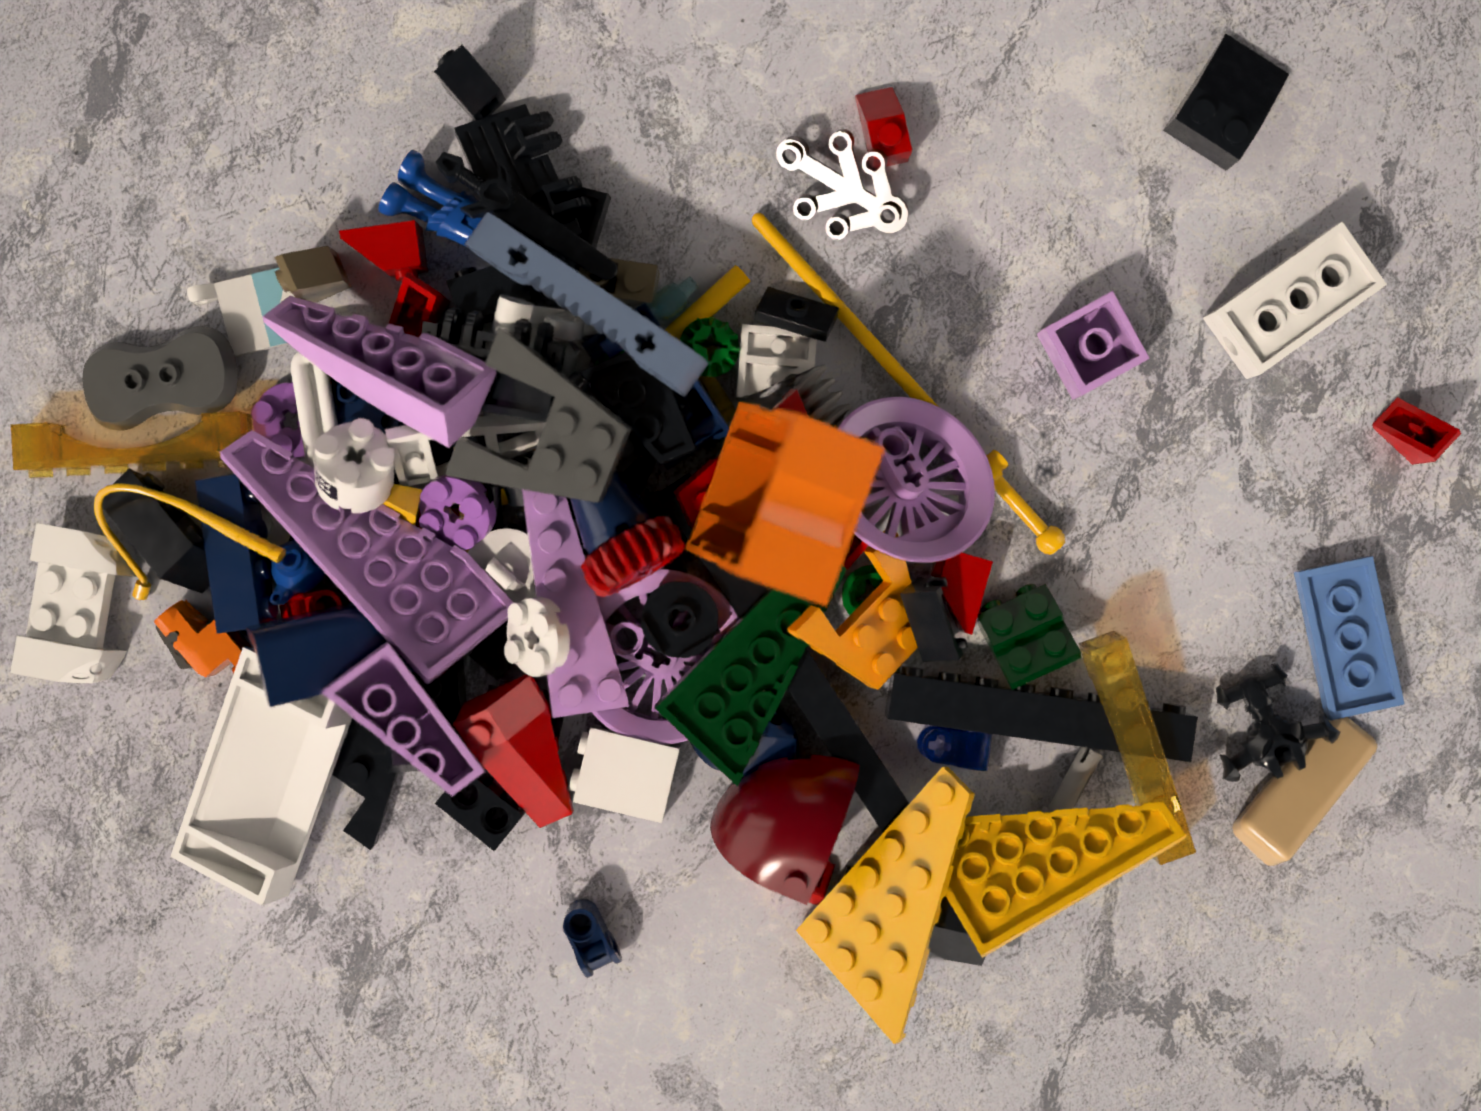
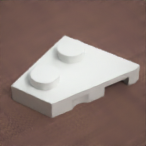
[736,324,817,399]

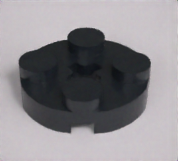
[641,581,718,658]

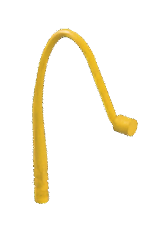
[94,483,286,600]

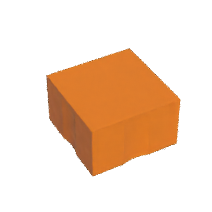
[685,402,885,606]

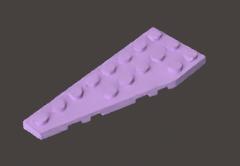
[220,430,514,685]

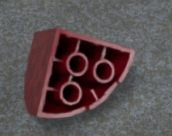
[710,755,860,905]

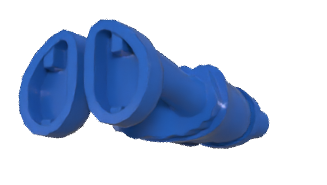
[378,149,483,246]

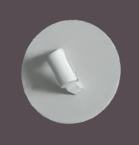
[468,529,536,621]

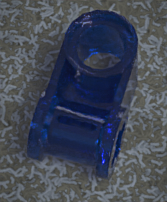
[916,726,993,771]

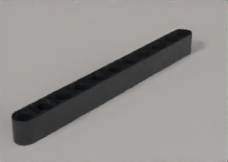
[658,473,909,832]

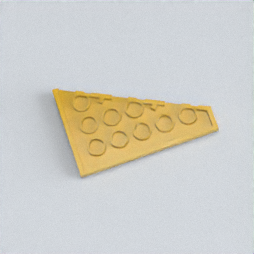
[796,766,975,1044]
[946,802,1186,958]

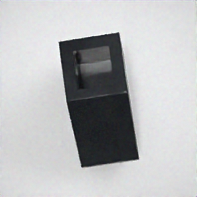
[434,45,506,121]

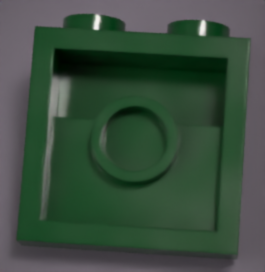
[977,584,1082,690]

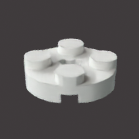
[504,597,570,677]

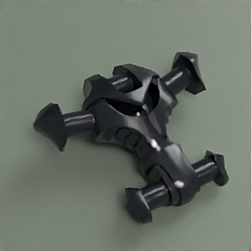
[1216,663,1341,782]

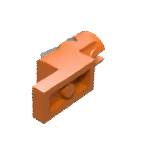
[154,599,252,677]

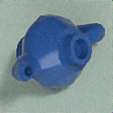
[270,540,325,605]

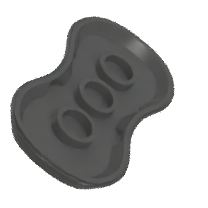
[82,326,238,430]

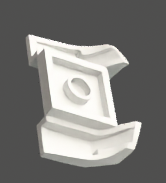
[10,523,138,684]

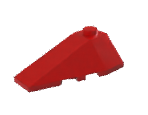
[453,674,574,828]

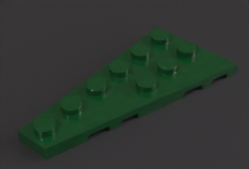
[655,565,847,787]

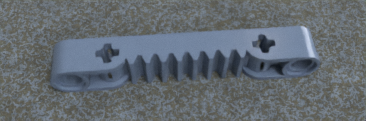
[464,212,708,396]

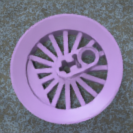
[837,397,995,563]
[592,569,739,745]

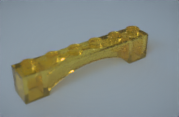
[11,411,252,479]
[1078,631,1196,865]

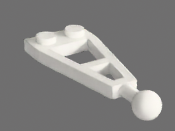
[385,415,545,489]

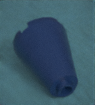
[570,470,656,556]

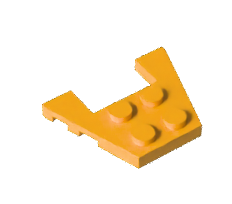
[787,529,918,690]

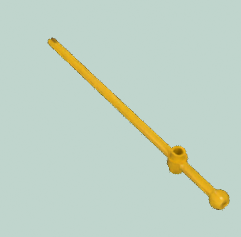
[752,213,1065,555]

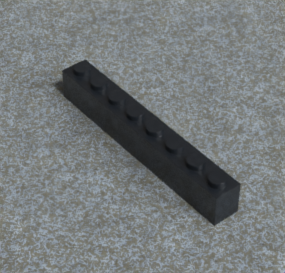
[885,666,1198,762]

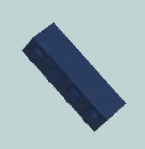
[195,474,279,634]

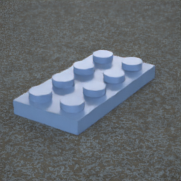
[1294,556,1405,721]

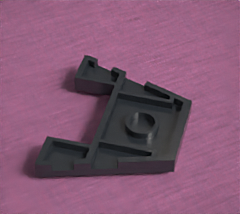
[332,718,398,850]

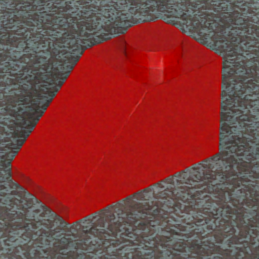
[855,87,912,168]
[339,220,429,281]
[931,552,993,635]

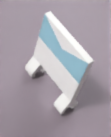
[187,268,295,357]

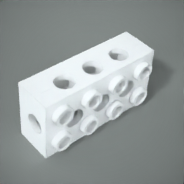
[1203,222,1387,379]

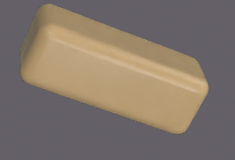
[1233,717,1377,866]

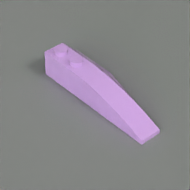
[262,296,497,448]

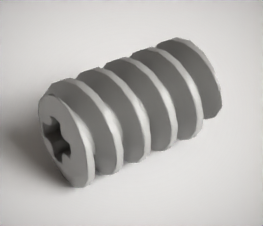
[786,365,851,428]

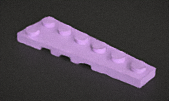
[522,489,629,718]

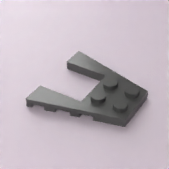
[445,328,632,503]

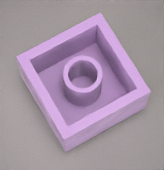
[1037,291,1150,400]

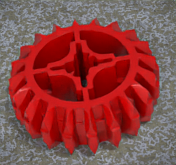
[581,517,685,597]

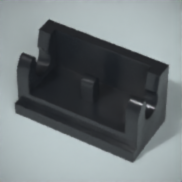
[900,577,968,662]

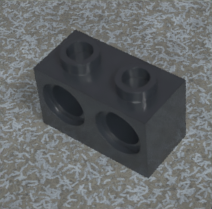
[435,765,525,851]

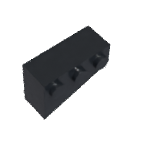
[102,468,210,594]

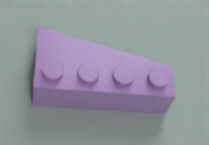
[321,641,485,796]

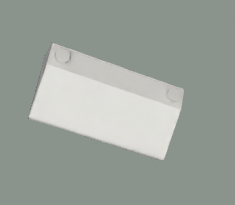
[170,646,352,906]

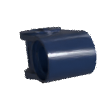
[563,899,622,978]

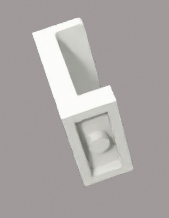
[569,724,681,823]

